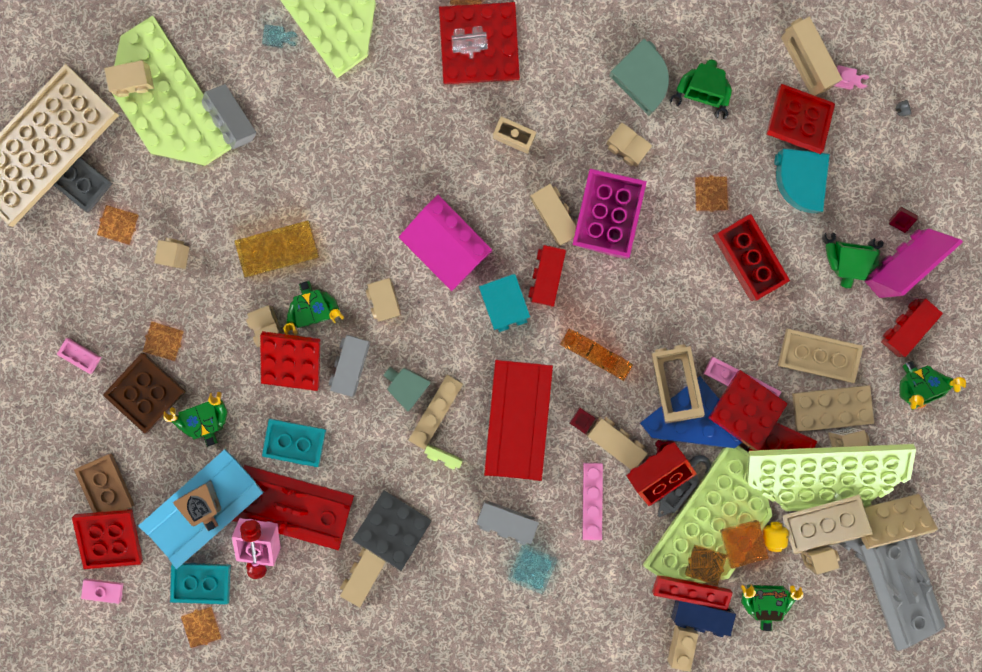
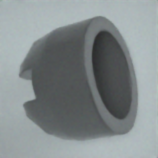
[895,99,912,117]

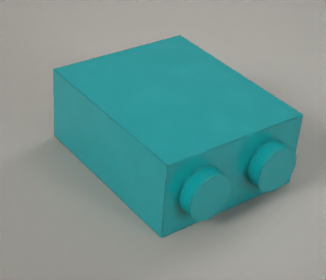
[479,274,530,332]

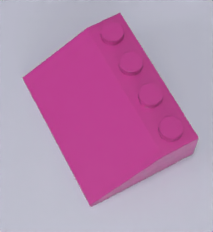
[572,169,647,259]
[399,195,492,291]
[864,229,963,298]

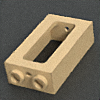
[781,17,843,96]
[652,345,705,424]

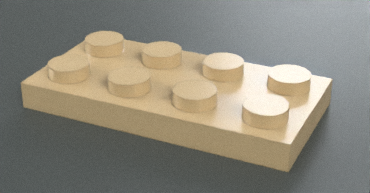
[778,329,863,383]
[792,385,874,432]
[861,494,938,549]
[783,495,873,554]

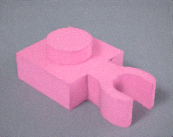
[834,65,869,90]

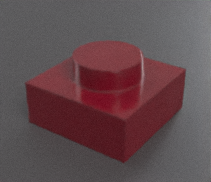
[889,207,918,233]
[569,407,596,434]

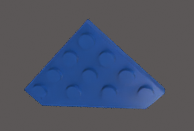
[640,376,742,448]

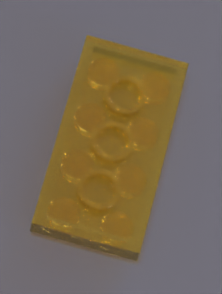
[234,220,320,278]

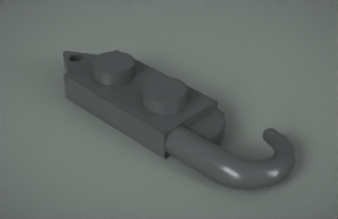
[657,455,711,517]

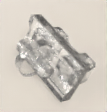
[451,26,488,59]

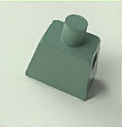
[383,367,431,412]

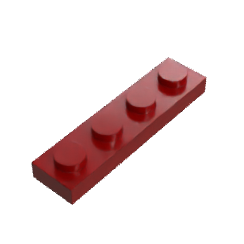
[652,575,733,610]

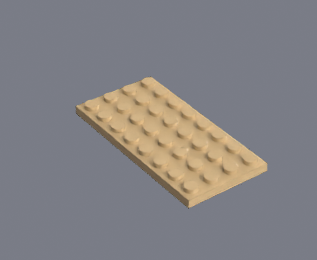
[0,64,119,227]

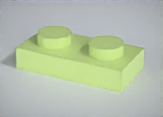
[424,444,463,469]

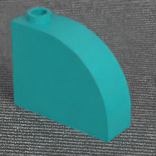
[774,149,830,214]

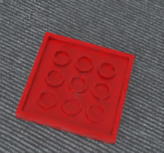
[439,2,520,84]

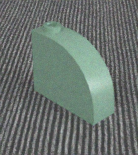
[609,39,669,116]

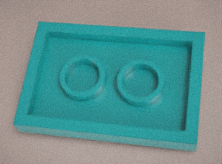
[262,418,327,467]
[170,563,231,605]

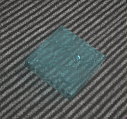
[508,544,558,595]

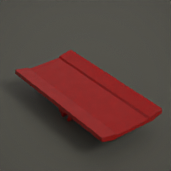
[484,360,553,481]
[232,465,354,551]

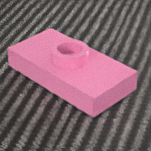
[57,338,102,374]
[81,579,123,604]

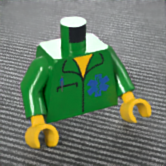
[283,281,344,335]
[899,361,966,410]
[164,392,228,447]

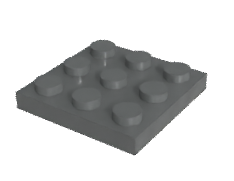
[352,490,432,571]

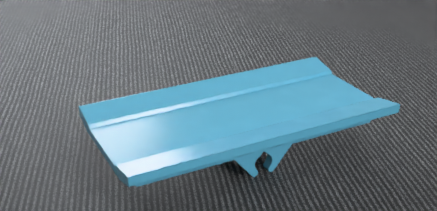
[138,449,264,569]

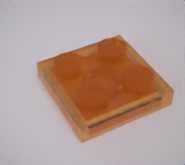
[720,520,769,569]

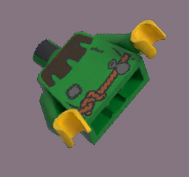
[741,584,803,631]

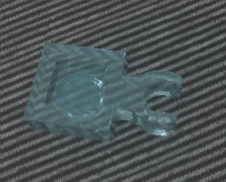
[262,24,298,48]

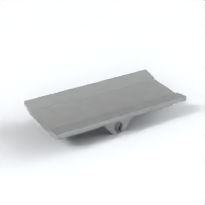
[859,537,945,651]

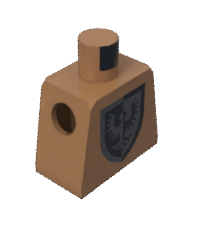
[173,480,221,531]

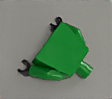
[670,59,732,119]
[822,233,884,288]

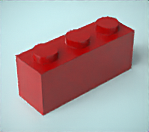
[528,245,566,307]
[881,298,944,357]

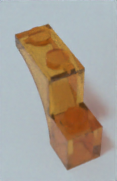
[560,328,633,381]

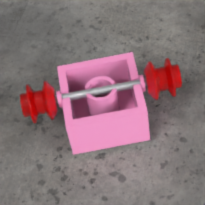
[232,518,281,579]

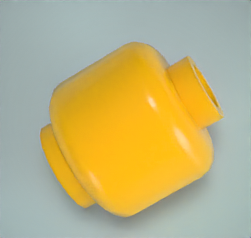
[762,522,789,552]

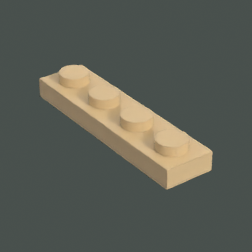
[408,374,463,450]

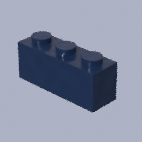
[671,600,736,637]

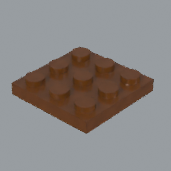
[103,353,186,434]

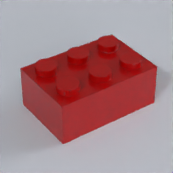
[626,442,697,506]

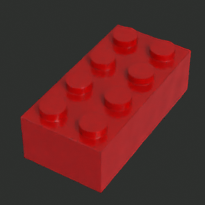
[712,214,790,301]

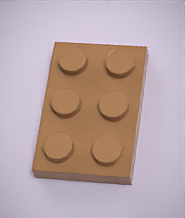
[74,453,135,513]

